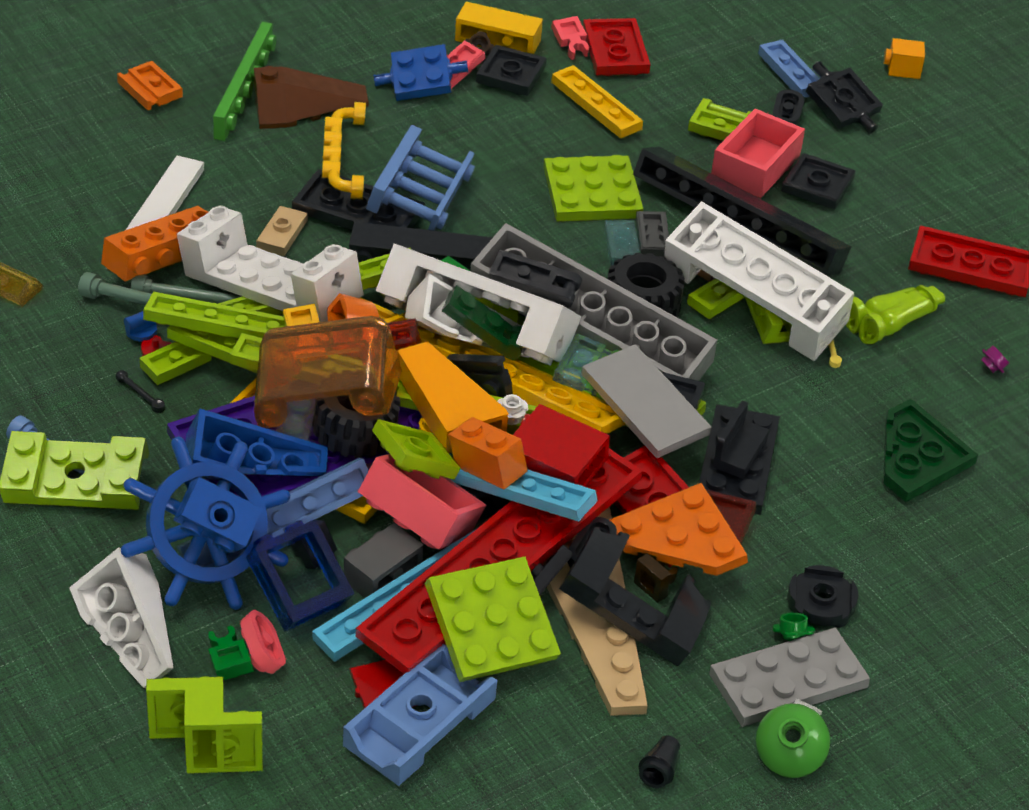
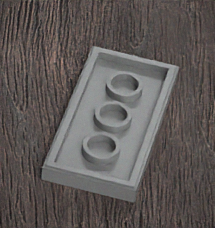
[581,344,712,458]

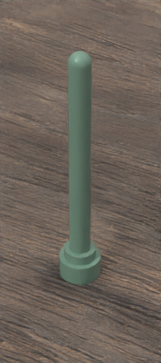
[78,272,152,305]
[131,275,242,304]

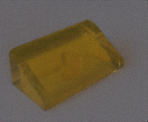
[0,262,44,307]

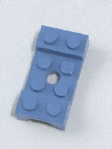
[343,644,497,786]

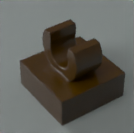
[634,553,678,603]

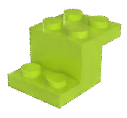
[146,676,263,773]

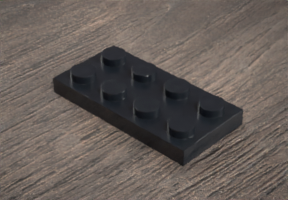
[292,169,425,230]
[699,404,780,515]

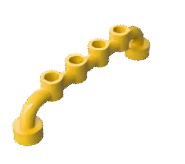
[322,102,366,199]

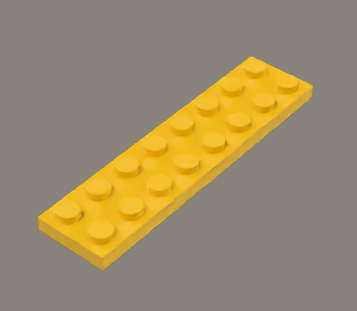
[380,312,626,434]

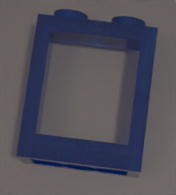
[246,519,355,632]

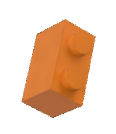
[448,417,528,490]

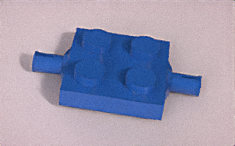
[374,44,469,101]

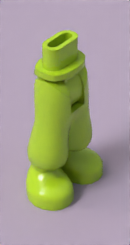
[846,285,945,344]

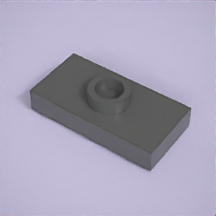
[636,211,669,257]

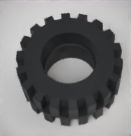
[607,253,685,318]
[312,371,400,458]

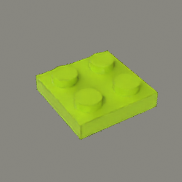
[372,419,461,480]

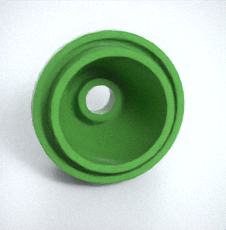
[756,703,830,778]

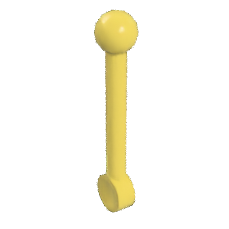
[828,340,842,368]

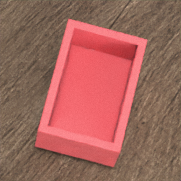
[711,108,805,198]
[358,454,487,549]

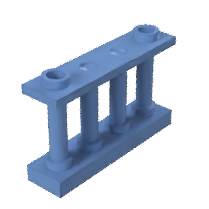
[366,124,475,231]

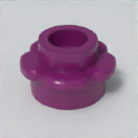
[981,345,1010,373]

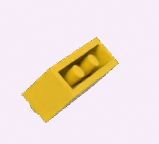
[455,1,543,54]

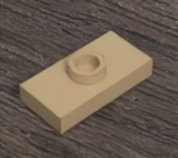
[256,206,308,256]

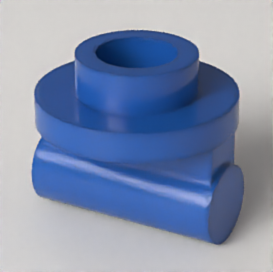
[124,311,157,342]

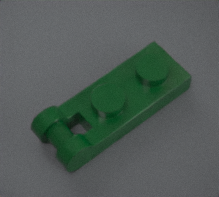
[442,285,523,360]

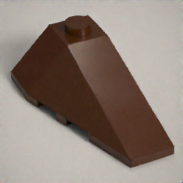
[254,66,369,129]

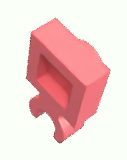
[552,16,589,60]

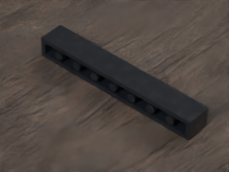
[632,147,852,276]

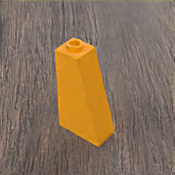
[396,342,509,454]

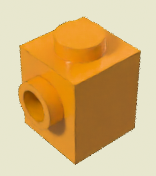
[883,38,925,79]

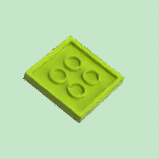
[543,155,644,222]
[425,557,561,683]

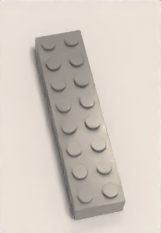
[471,223,717,381]

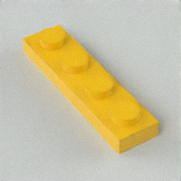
[551,65,643,139]

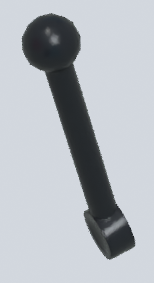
[116,370,165,413]

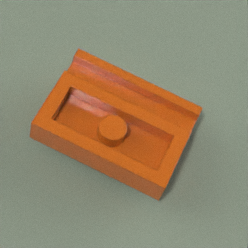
[117,61,183,110]

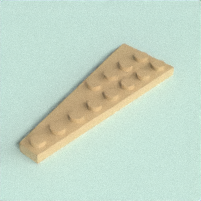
[542,507,648,716]

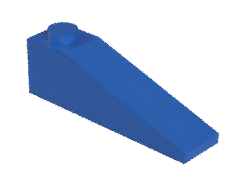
[185,409,328,476]

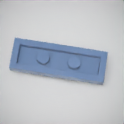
[758,40,820,97]

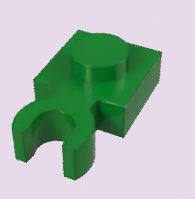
[208,625,254,680]

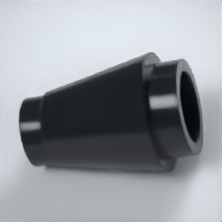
[638,735,680,788]

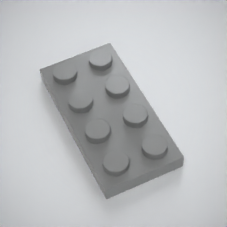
[709,627,870,727]

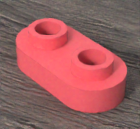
[240,610,286,674]

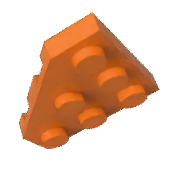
[610,483,748,576]

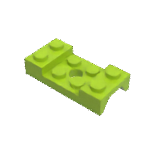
[0,431,149,510]

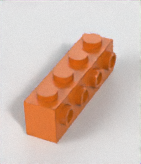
[101,205,208,281]

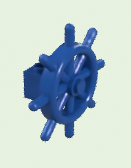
[121,436,290,610]

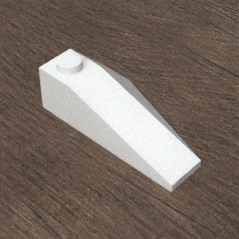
[405,274,529,358]
[69,548,174,688]

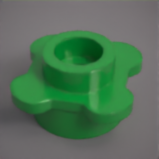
[773,613,815,641]

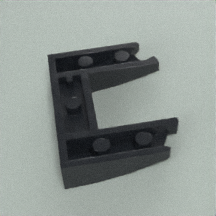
[559,527,712,667]

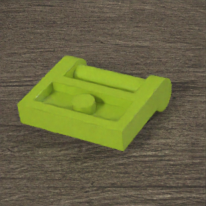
[688,98,751,141]

